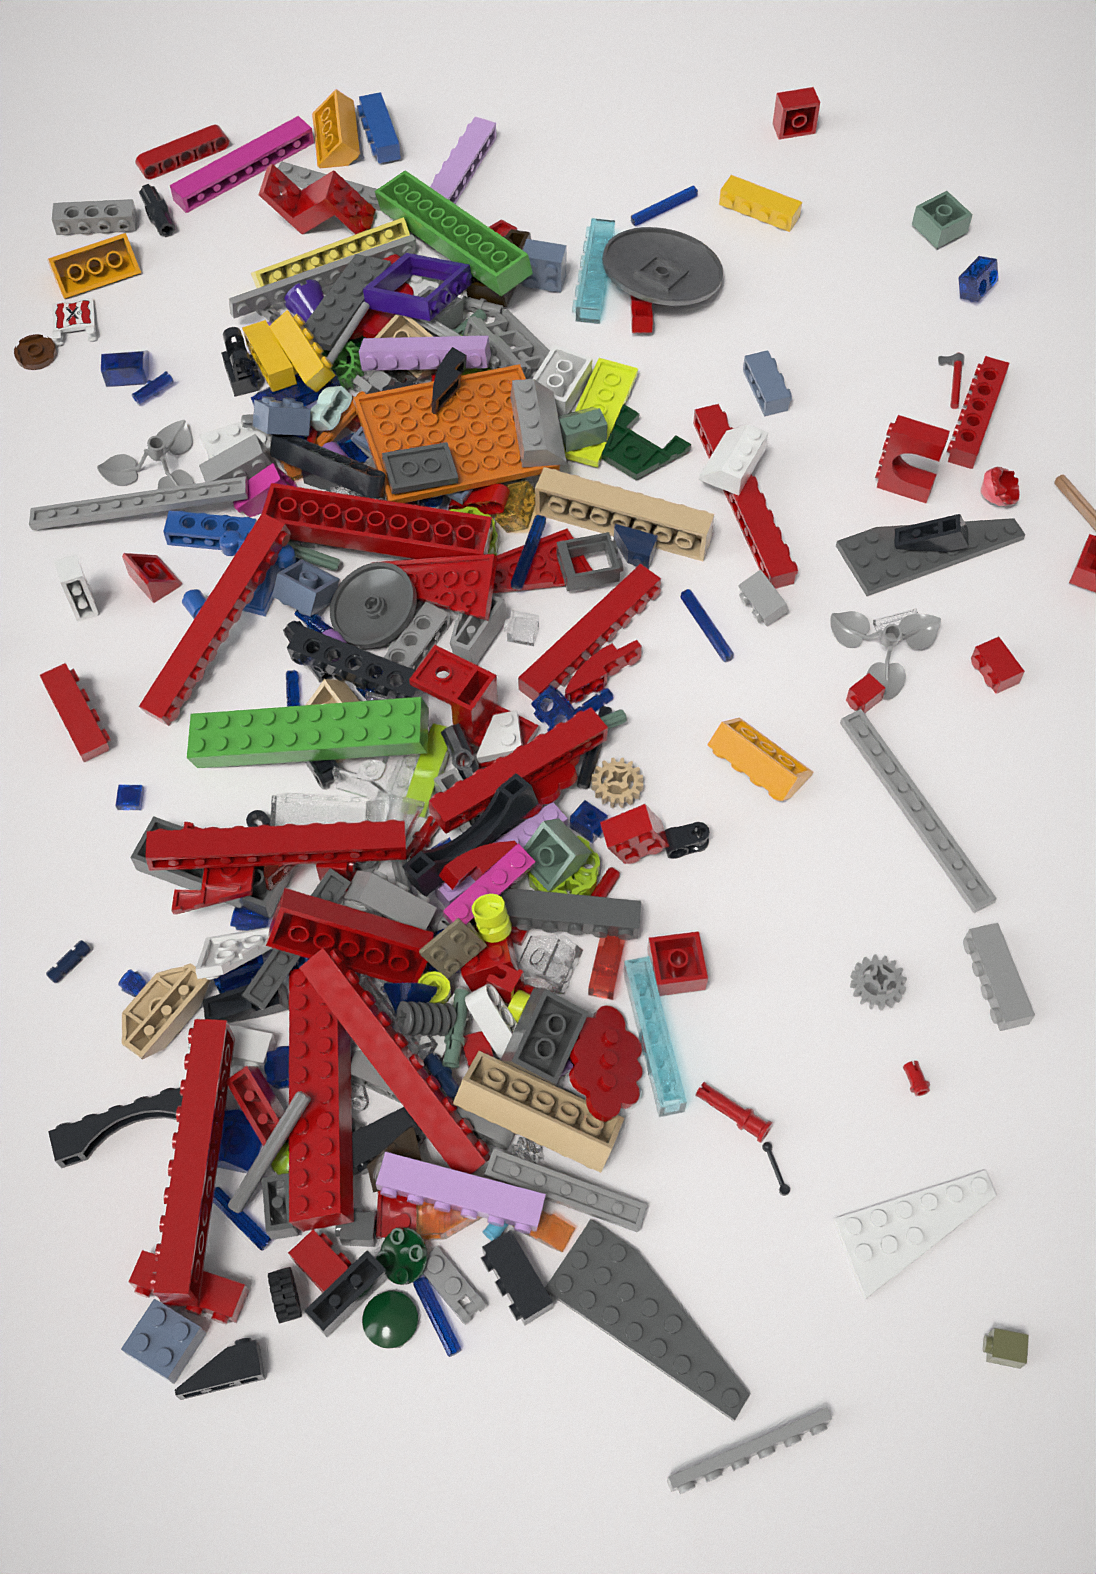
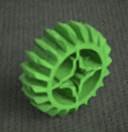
[320,341,364,391]

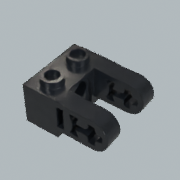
[221,327,261,397]

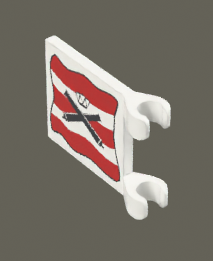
[52,298,97,346]

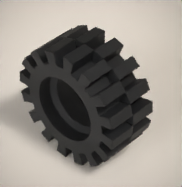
[268,1267,302,1324]

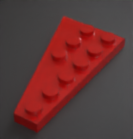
[493,528,593,593]
[372,554,498,621]

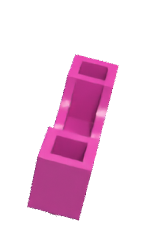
[443,843,535,925]

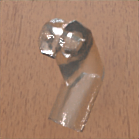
[351,1081,369,1111]

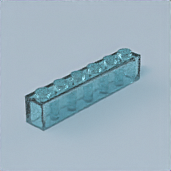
[572,218,615,324]
[623,956,687,1117]

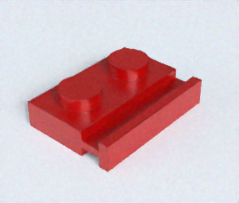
[376,1191,418,1239]

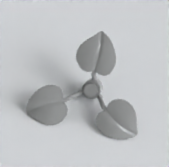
[97,419,194,489]
[830,611,941,700]

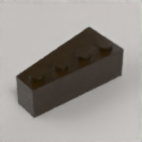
[466,229,531,308]

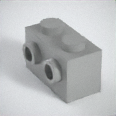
[738,569,789,627]

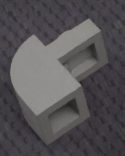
[353,370,398,394]

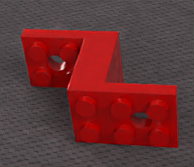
[258,163,376,235]
[409,645,539,747]

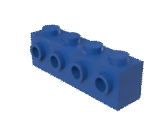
[357,92,401,164]

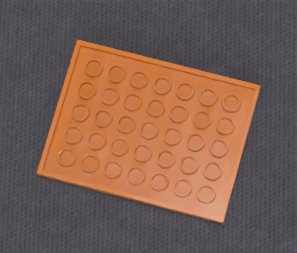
[353,364,560,503]

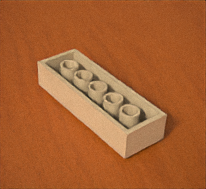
[453,1051,624,1173]

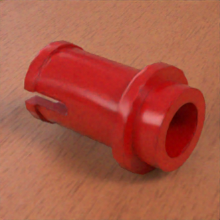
[903,1061,931,1096]

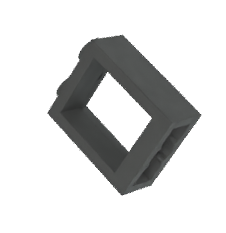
[556,532,623,591]

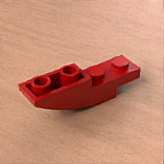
[565,640,642,706]

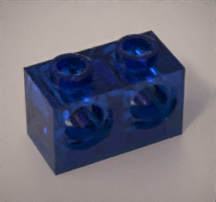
[958,256,998,302]
[531,685,578,732]

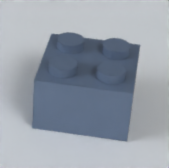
[522,239,567,293]
[253,397,311,436]
[272,559,340,616]
[121,1299,206,1384]

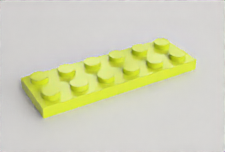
[564,358,638,468]

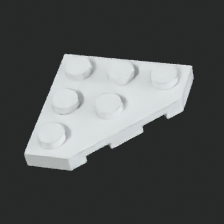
[195,927,272,980]

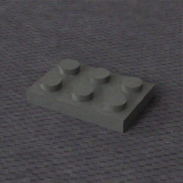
[382,442,458,494]

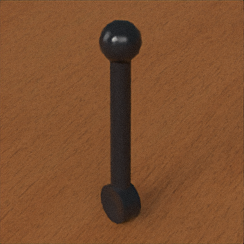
[762,1142,790,1196]

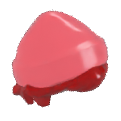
[981,467,1020,506]

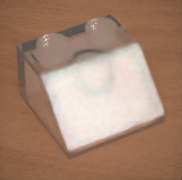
[518,934,583,994]

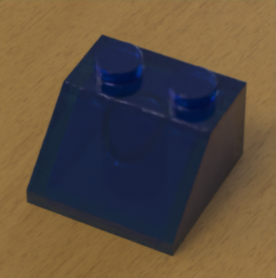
[101,350,149,387]

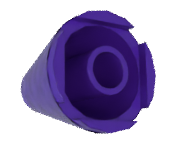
[284,279,325,323]

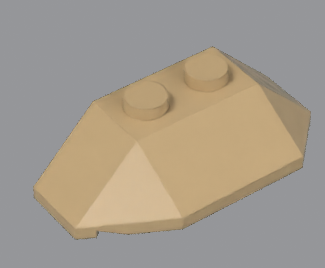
[122,963,211,1060]

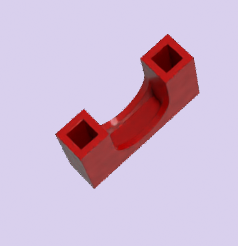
[875,415,950,504]

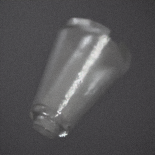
[376,791,425,842]

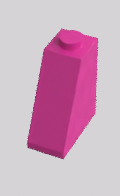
[233,463,298,517]

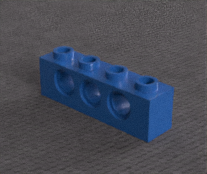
[163,510,257,550]

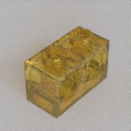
[495,480,535,533]

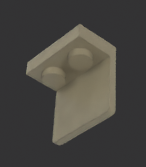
[419,918,487,979]

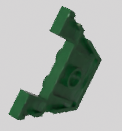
[602,404,692,480]

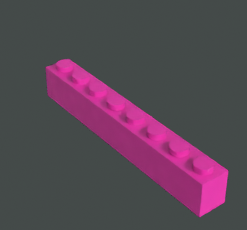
[170,116,314,213]

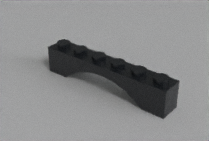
[402,773,539,897]
[48,1087,183,1169]

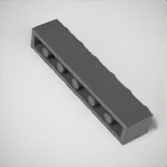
[500,888,641,940]

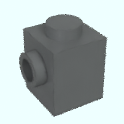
[335,1208,377,1247]

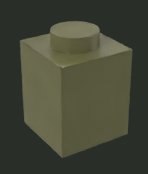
[983,1328,1029,1369]

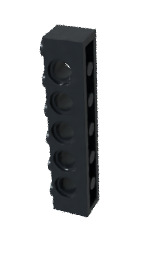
[287,625,424,699]

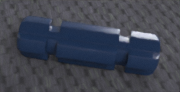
[46,940,91,983]

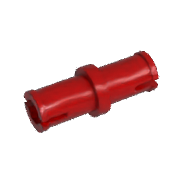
[406,816,440,860]

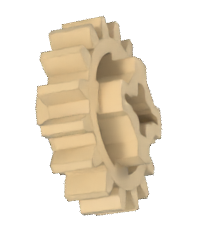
[591,757,643,808]

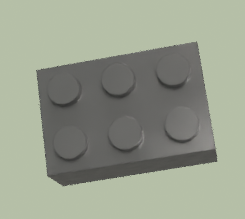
[500,988,589,1085]

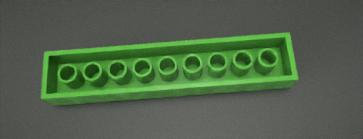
[374,170,533,296]
[187,697,429,768]

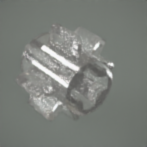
[511,1137,544,1164]

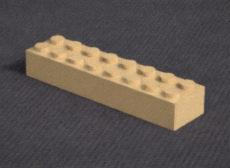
[535,467,715,562]

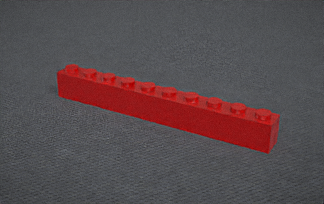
[693,404,798,589]
[138,513,291,726]
[146,819,406,871]
[299,947,490,1175]

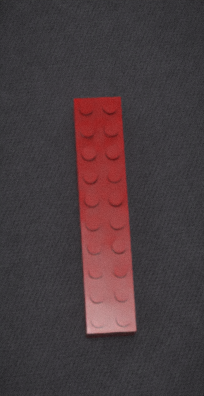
[262,483,493,559]
[289,969,354,1232]
[150,1019,235,1307]

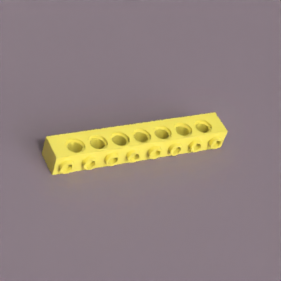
[251,217,410,289]

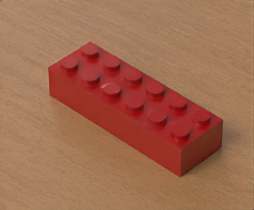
[266,888,433,989]

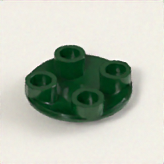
[376,1228,427,1285]
[362,1291,418,1349]

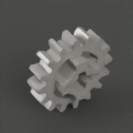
[850,954,907,1011]

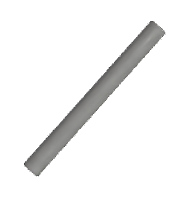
[327,302,370,365]

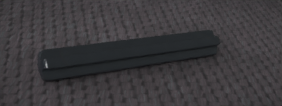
[577,706,612,790]

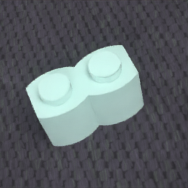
[310,386,352,431]

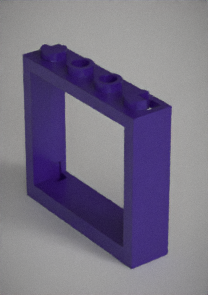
[363,253,472,321]

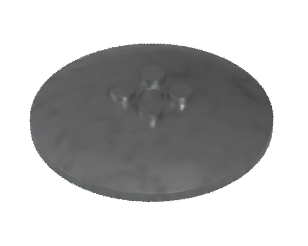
[602,227,723,306]

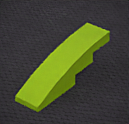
[402,723,449,819]

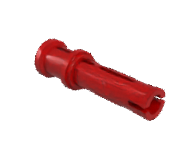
[695,1082,773,1143]

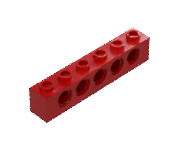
[946,356,1010,469]

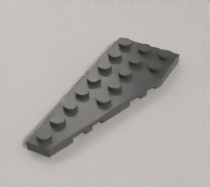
[836,518,1026,596]
[545,1219,750,1421]

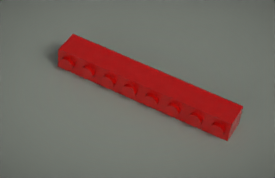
[518,563,661,705]
[429,707,608,834]

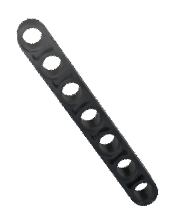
[270,434,385,498]

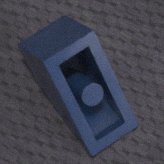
[613,524,658,569]

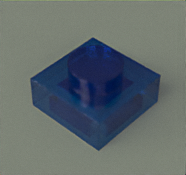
[115,784,144,810]

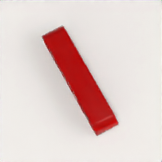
[135,124,230,179]

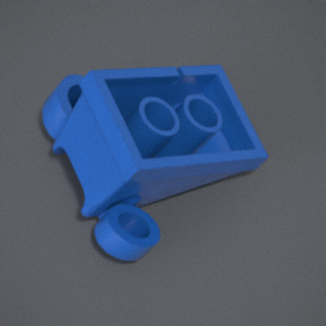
[219,530,296,617]

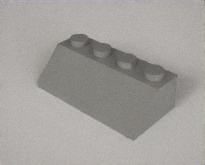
[510,379,566,467]

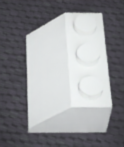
[533,344,592,416]
[699,424,768,496]

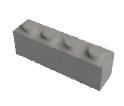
[963,923,1035,1031]

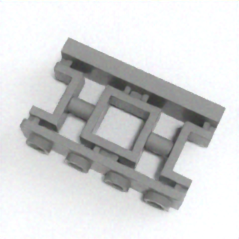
[464,309,550,379]

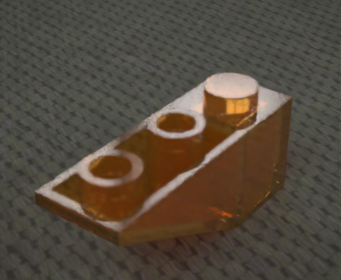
[416,1202,483,1240]

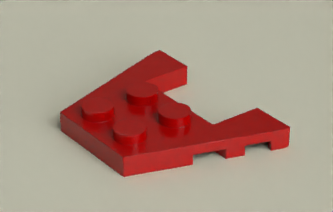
[171,822,256,915]

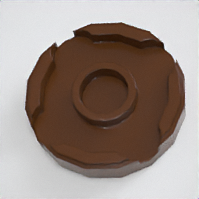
[14,334,57,370]

